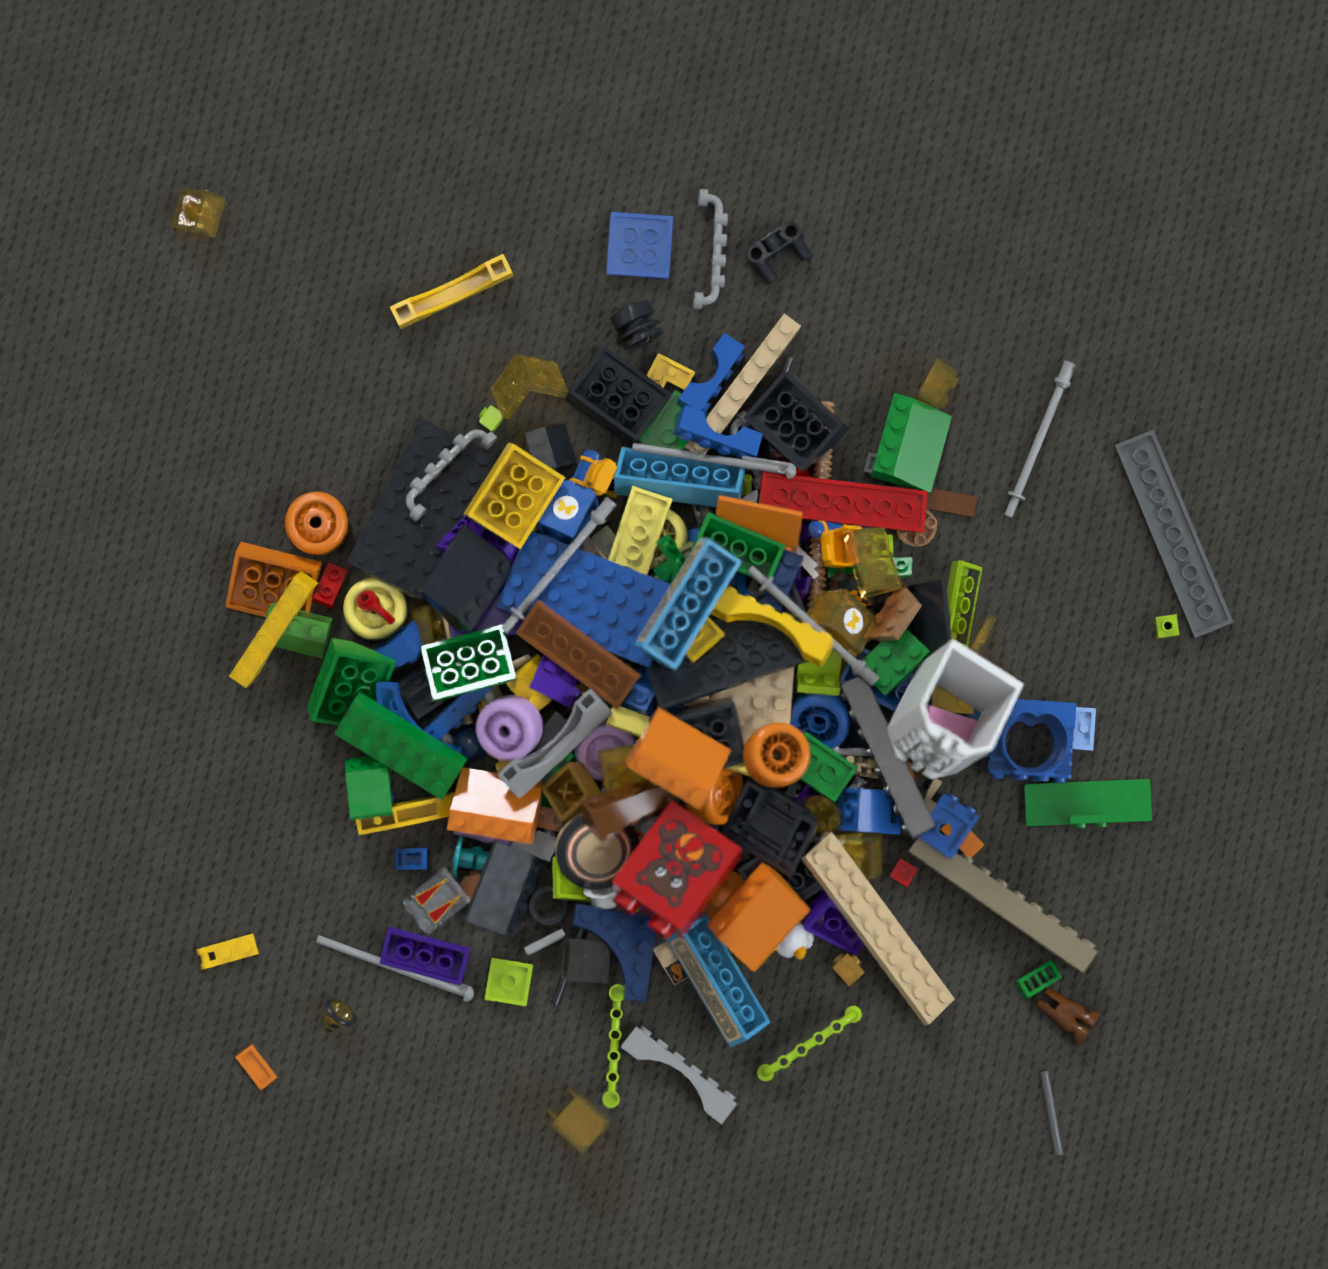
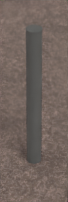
[1040,1071,1063,1156]

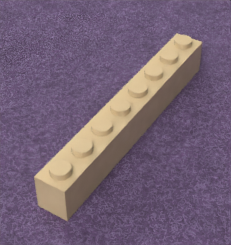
[684,314,801,455]

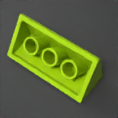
[947,560,982,649]

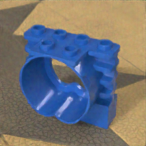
[986,699,1076,783]

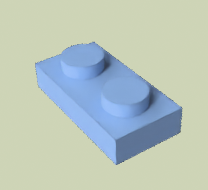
[1072,707,1096,751]

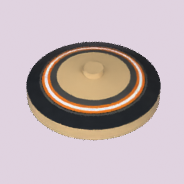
[555,812,640,890]

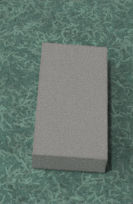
[524,929,566,955]

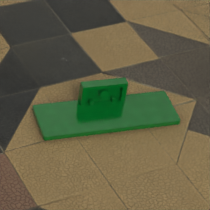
[1024,779,1152,828]

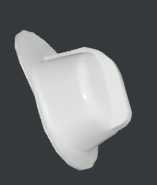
[584,886,617,910]

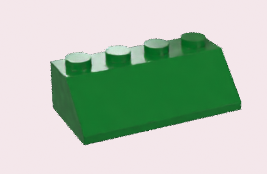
[689,512,785,580]

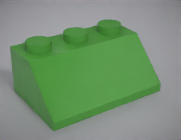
[265,603,333,659]

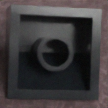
[525,424,577,470]
[535,704,567,751]

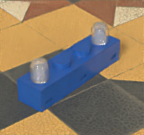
[423,686,497,745]

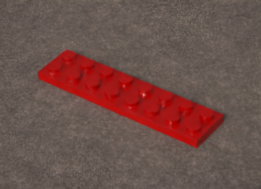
[759,472,928,533]

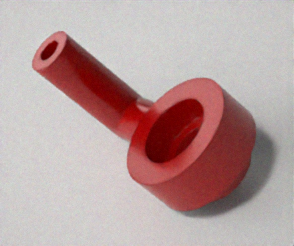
[357,590,395,624]

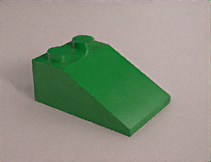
[345,756,393,820]

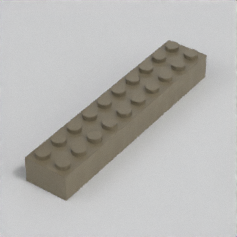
[907,837,1097,973]

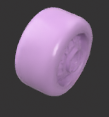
[476,695,543,761]
[574,718,637,781]

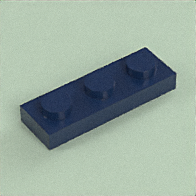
[761,549,804,614]

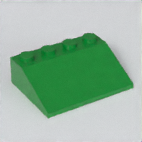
[870,393,952,494]
[421,625,516,702]
[307,638,396,726]

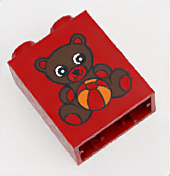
[612,801,742,940]

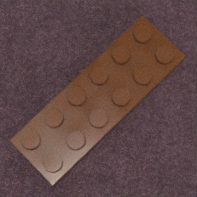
[516,600,640,709]

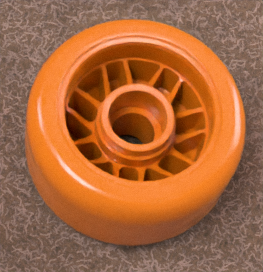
[285,492,349,556]
[743,722,810,788]
[684,768,744,825]

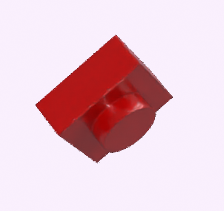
[889,858,918,887]

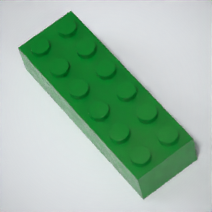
[334,692,468,800]

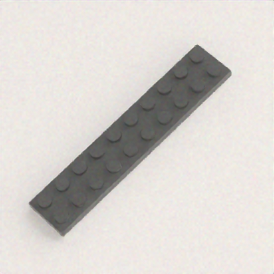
[1114,430,1234,638]

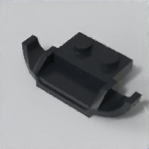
[397,664,454,721]

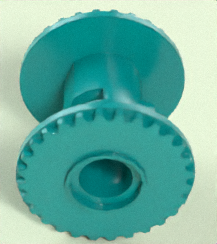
[453,836,489,878]

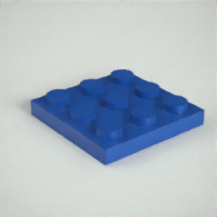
[606,212,673,279]

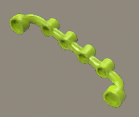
[603,984,624,1108]
[757,1006,862,1081]

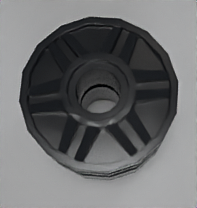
[610,300,664,351]

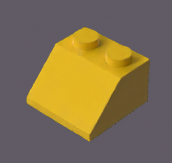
[506,653,552,711]

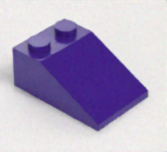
[803,889,865,955]

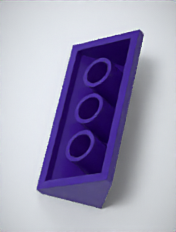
[380,927,470,985]

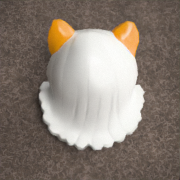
[774,919,814,959]

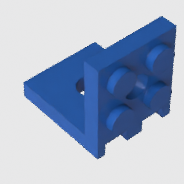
[918,793,979,859]

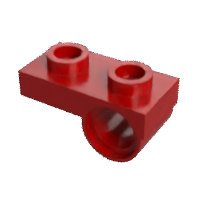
[312,562,348,609]

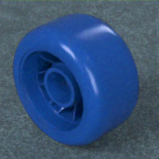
[790,692,852,749]

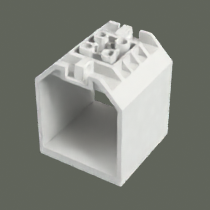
[887,639,1023,779]

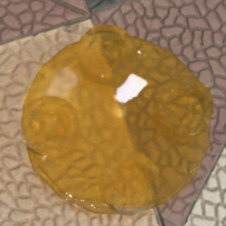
[804,795,841,833]

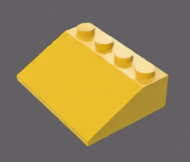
[464,443,565,549]

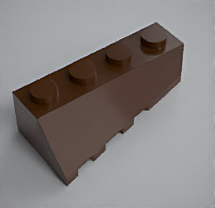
[581,778,669,843]

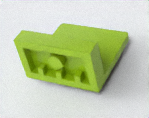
[796,649,842,696]

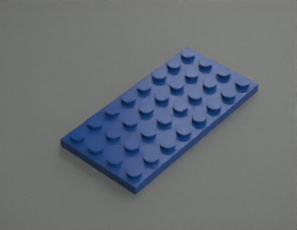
[496,531,671,667]

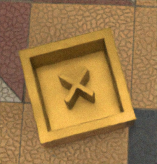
[541,762,602,822]

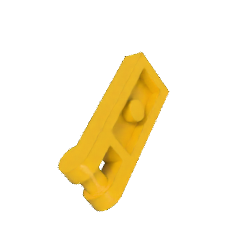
[196,934,259,970]

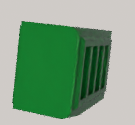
[1014,960,1062,1000]

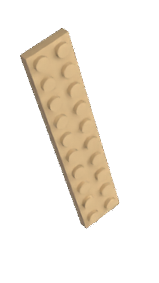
[801,832,954,1026]

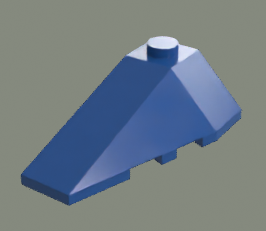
[373,620,423,668]
[620,665,657,717]

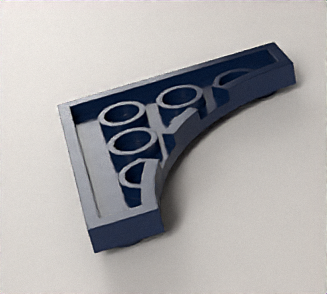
[572,904,656,1003]

